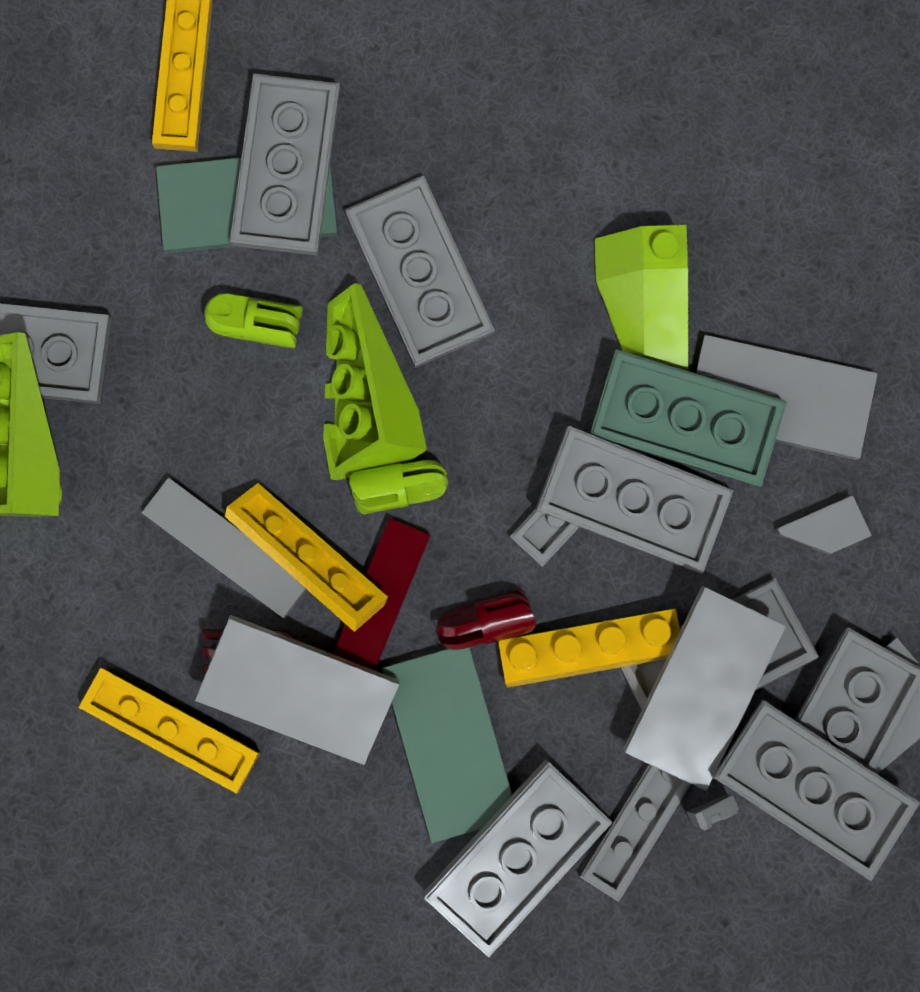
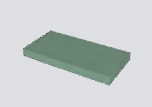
[156,157,338,254]
[590,350,787,488]
[382,648,512,844]

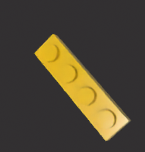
[152,0,213,152]
[225,483,388,632]
[498,609,680,688]
[78,668,260,794]

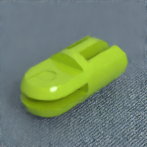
[204,293,303,349]
[349,460,448,514]

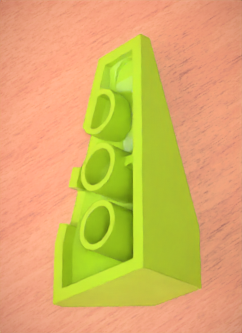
[595,225,688,371]
[323,283,427,480]
[0,332,62,517]

